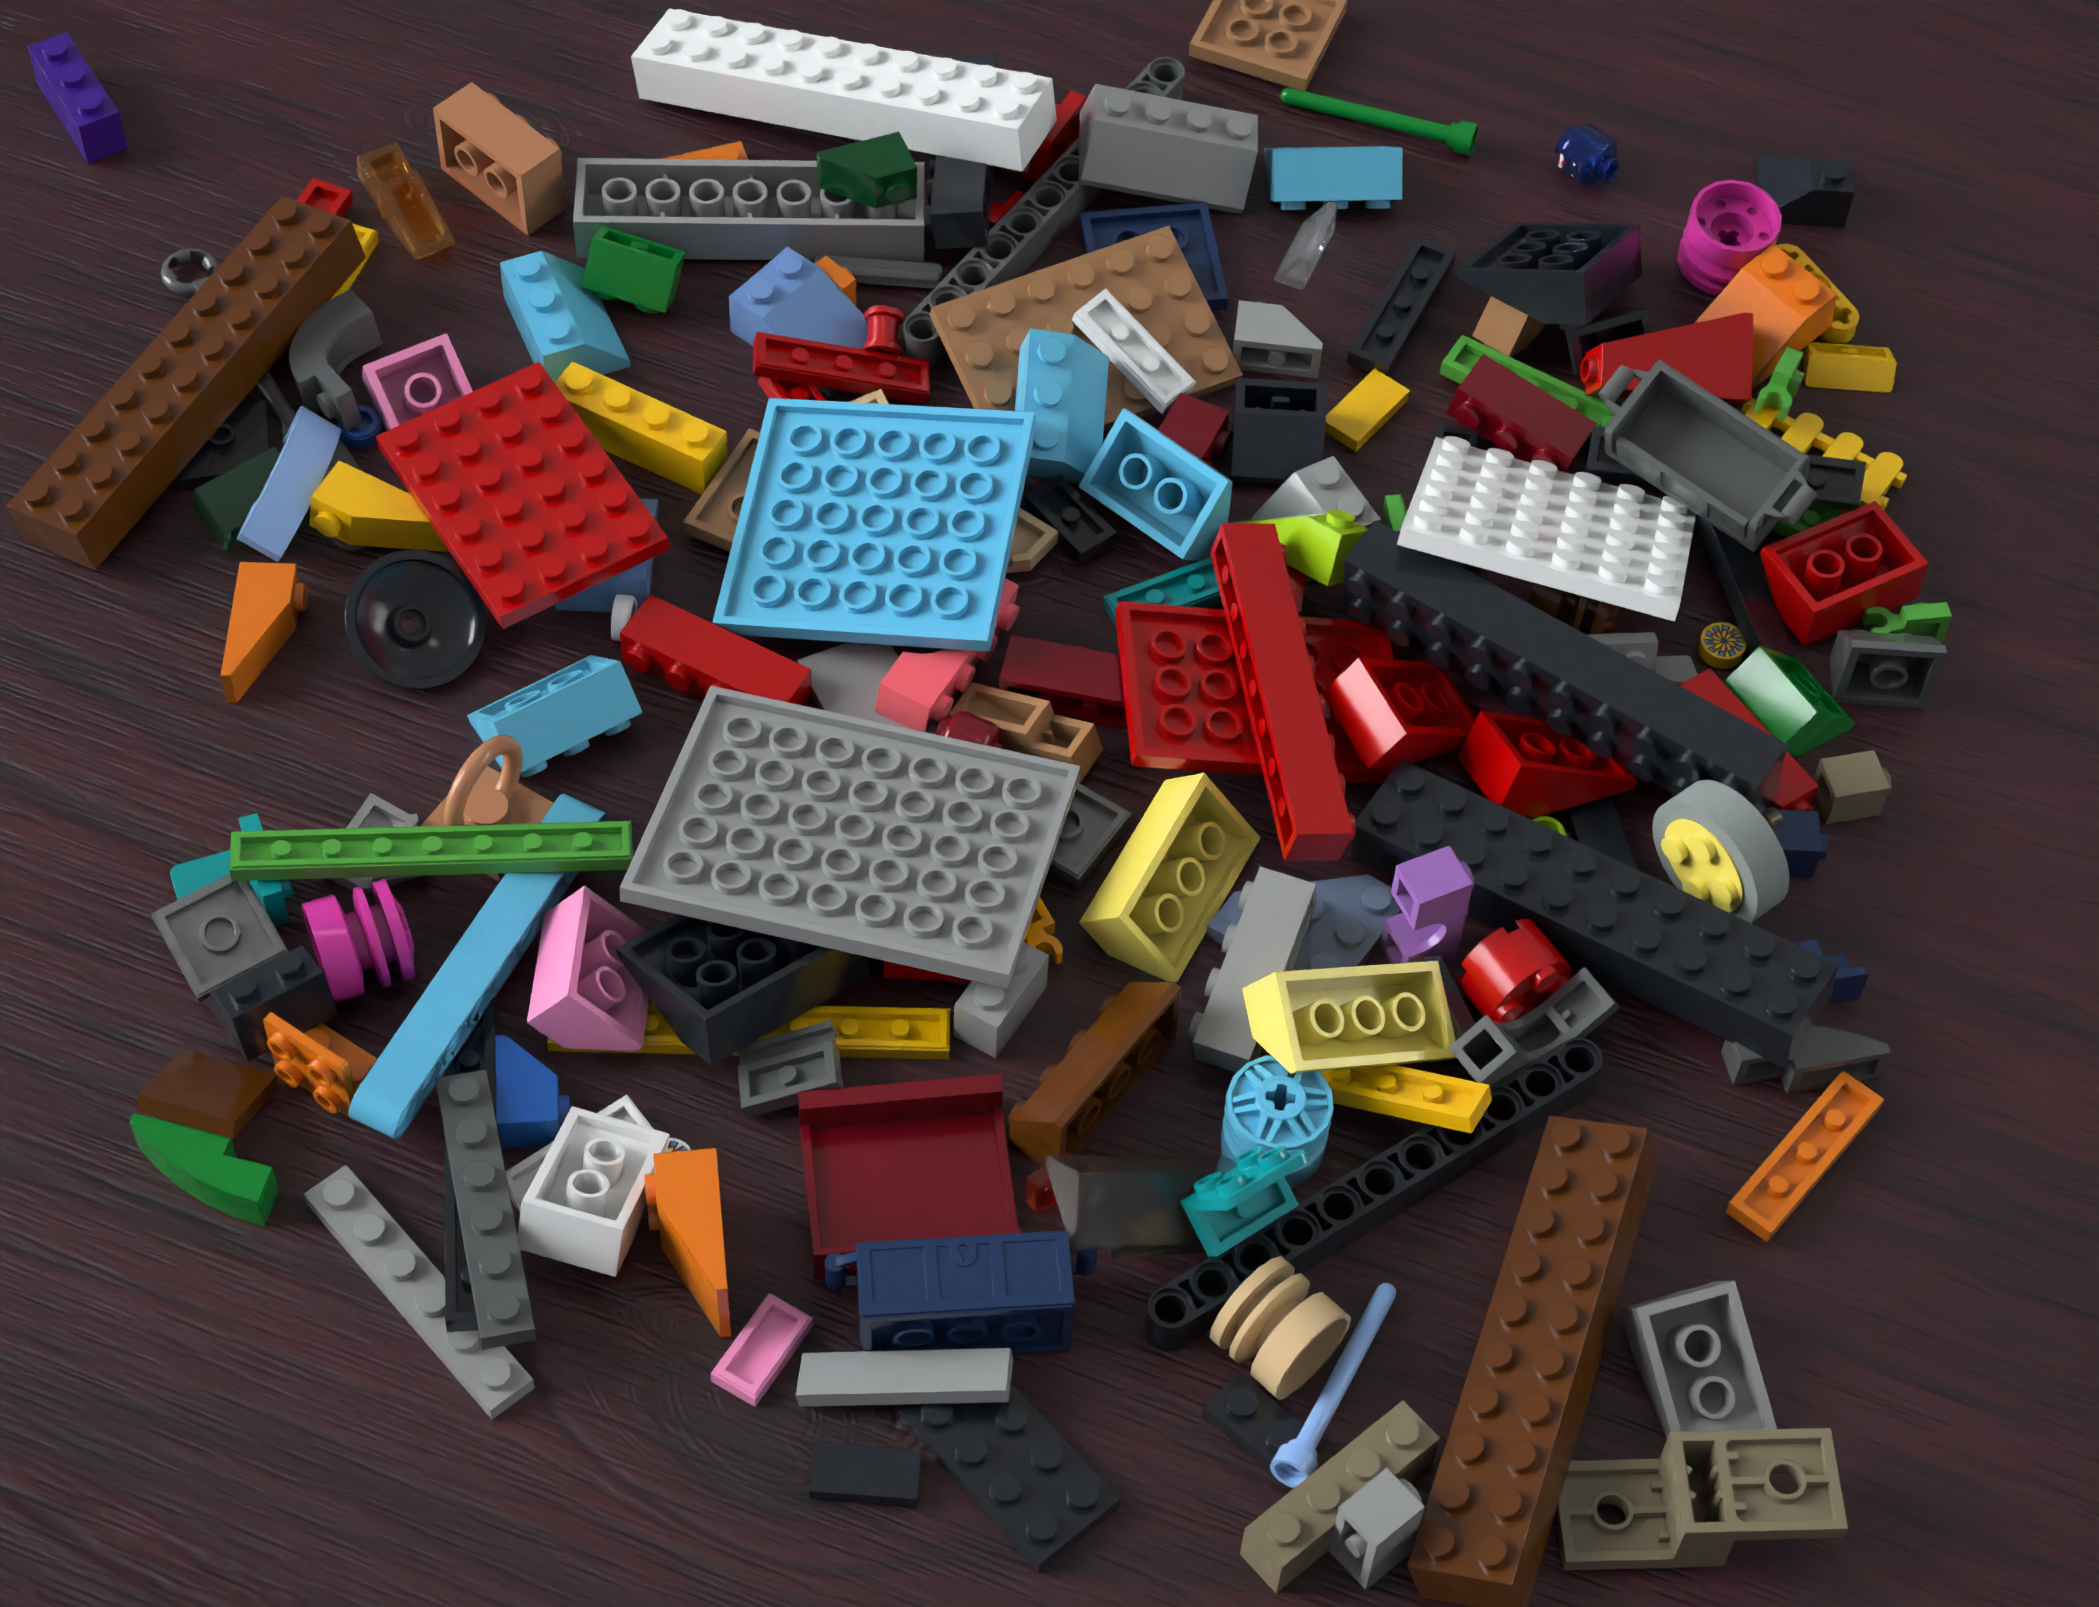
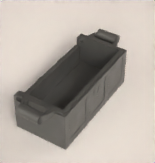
[1598,359,1817,552]

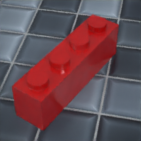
[620,594,812,706]

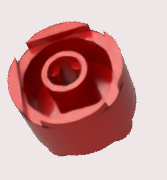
[1455,919,1571,1023]

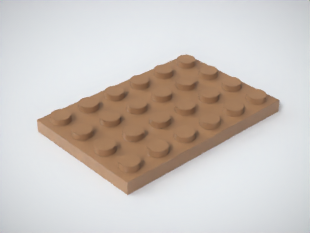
[930,226,1243,431]

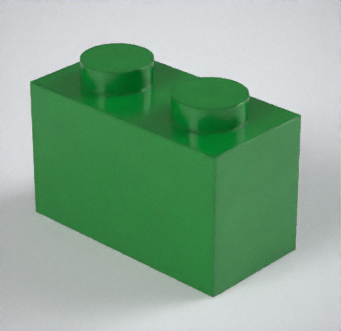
[581,225,686,313]

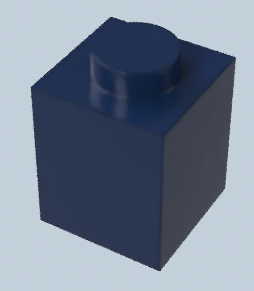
[1765,809,1828,878]

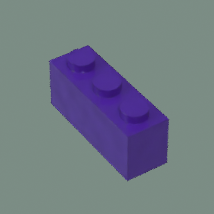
[28,32,127,164]

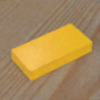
[1325,368,1410,452]

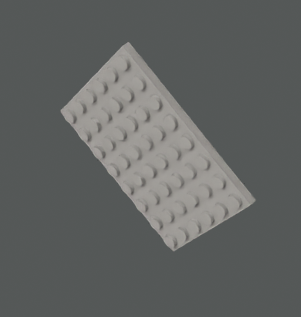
[620,686,1081,988]

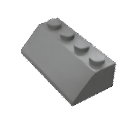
[1078,84,1258,214]

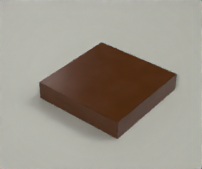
[137,1048,277,1139]

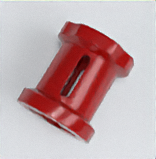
[862,305,904,356]

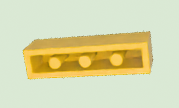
[555,361,728,495]

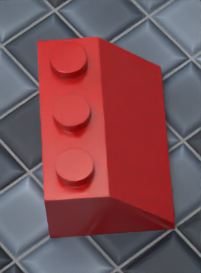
[1761,501,1929,647]

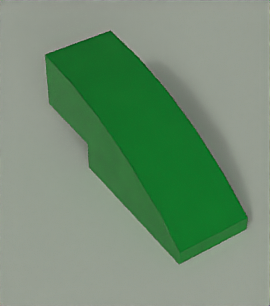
[129,1113,279,1227]

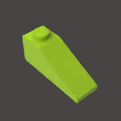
[1233,509,1368,586]

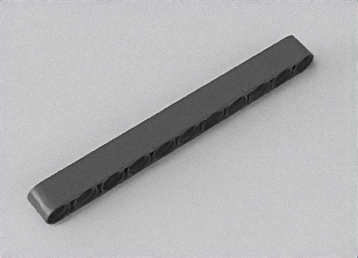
[903,57,1185,369]

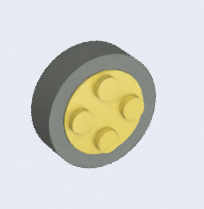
[1652,780,1790,923]

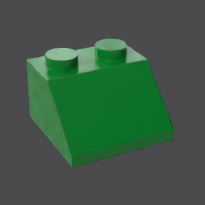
[1723,646,1856,757]

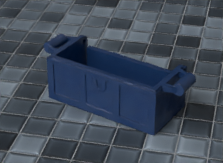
[825,1230,1098,1355]

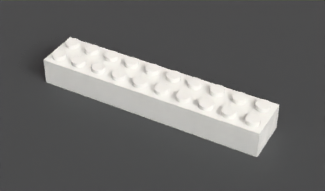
[631,9,1057,171]

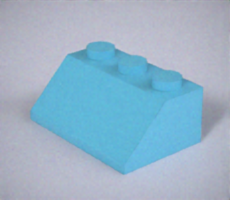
[1264,146,1402,210]
[500,251,631,382]
[1015,328,1109,483]
[1078,408,1233,561]
[467,655,643,777]

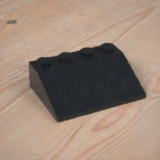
[1457,222,1642,330]
[616,914,870,1066]

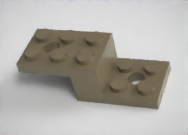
[1555,1428,1848,1571]

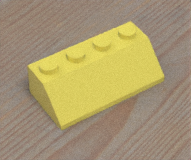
[1079,773,1260,983]
[1242,961,1456,1074]

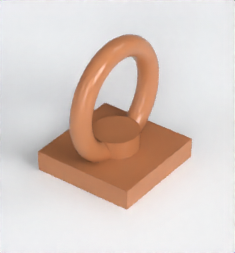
[421,735,554,882]

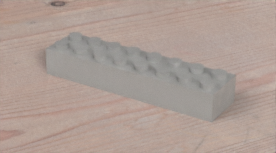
[573,158,924,262]

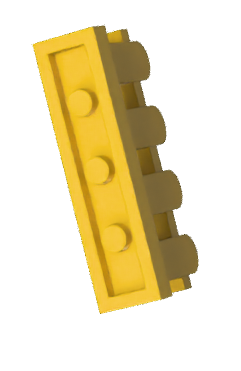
[1741,399,1907,513]

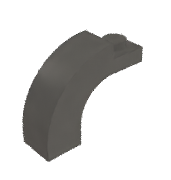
[289,289,383,431]
[1448,967,1620,1087]

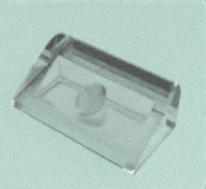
[1274,201,1337,290]

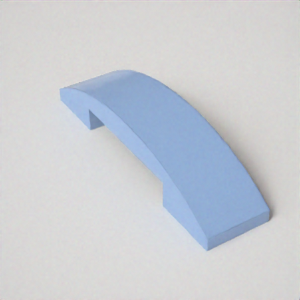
[237,406,341,562]

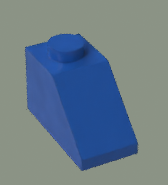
[495,1035,571,1149]

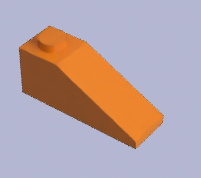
[221,562,308,703]

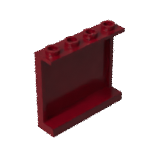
[798,1074,1022,1279]

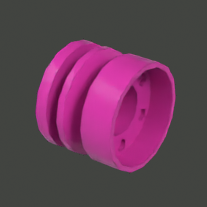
[1677,180,1782,296]
[302,879,416,1004]

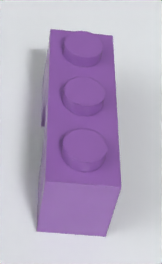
[1380,845,1474,966]

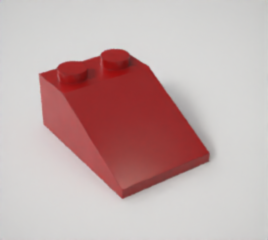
[1321,658,1476,769]
[1457,711,1637,817]

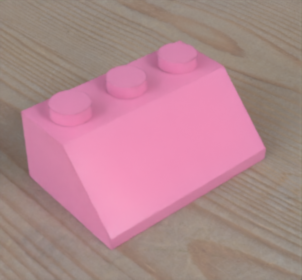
[527,886,649,1051]

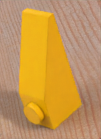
[310,460,450,552]

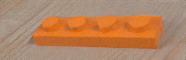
[1725,1070,1884,1242]

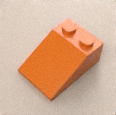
[1695,244,1837,390]
[644,1148,731,1337]

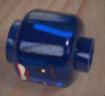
[1555,124,1619,187]

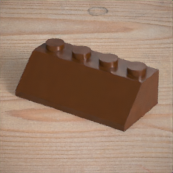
[1007,982,1182,1178]

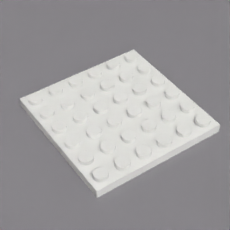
[1397,436,1696,622]

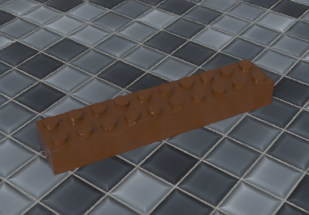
[6,196,366,570]
[1407,1116,1658,1607]

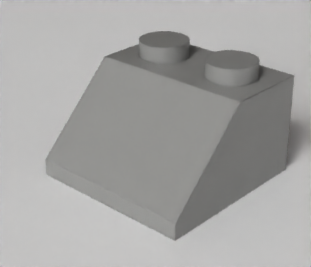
[1252,456,1381,583]

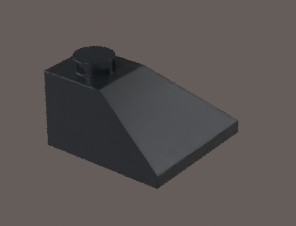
[1755,155,1855,227]

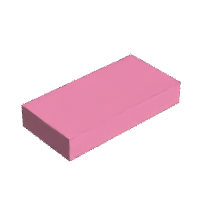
[711,1293,813,1407]

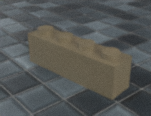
[1240,1400,1440,1594]

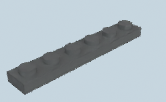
[435,1070,536,1350]

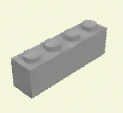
[1188,866,1317,1073]

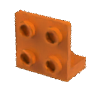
[263,1012,378,1121]

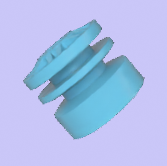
[1220,1055,1334,1188]

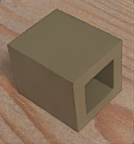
[1813,750,1892,824]

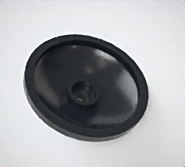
[344,550,486,690]

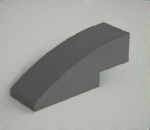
[1721,1026,1891,1094]

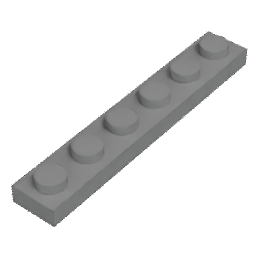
[304,1165,535,1420]

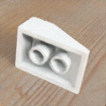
[517,1106,670,1277]

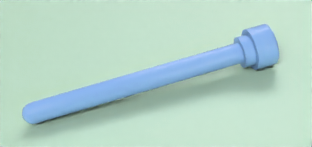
[1270,1283,1396,1488]

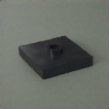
[178,400,272,489]

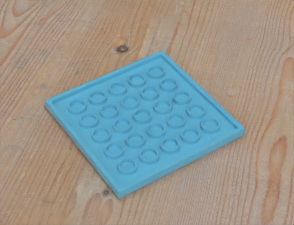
[712,398,1037,652]

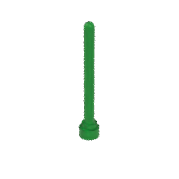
[1281,88,1479,157]

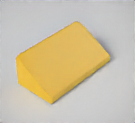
[1802,342,1897,393]

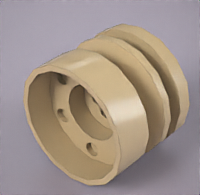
[1210,1256,1351,1400]

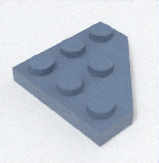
[1206,874,1403,971]

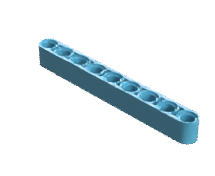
[348,793,608,1139]

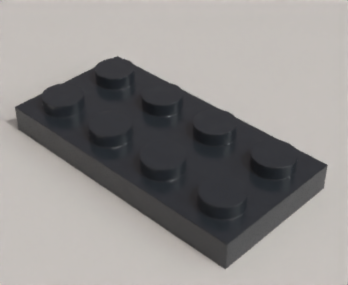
[899,1382,1120,1573]

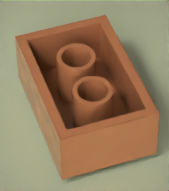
[433,82,566,236]

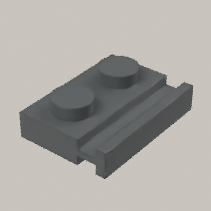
[737,1021,843,1118]

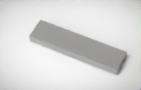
[796,1348,1013,1407]

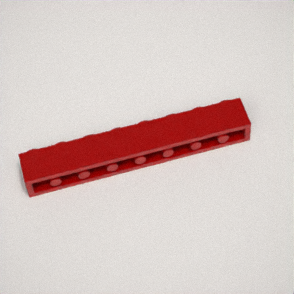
[1210,523,1356,862]

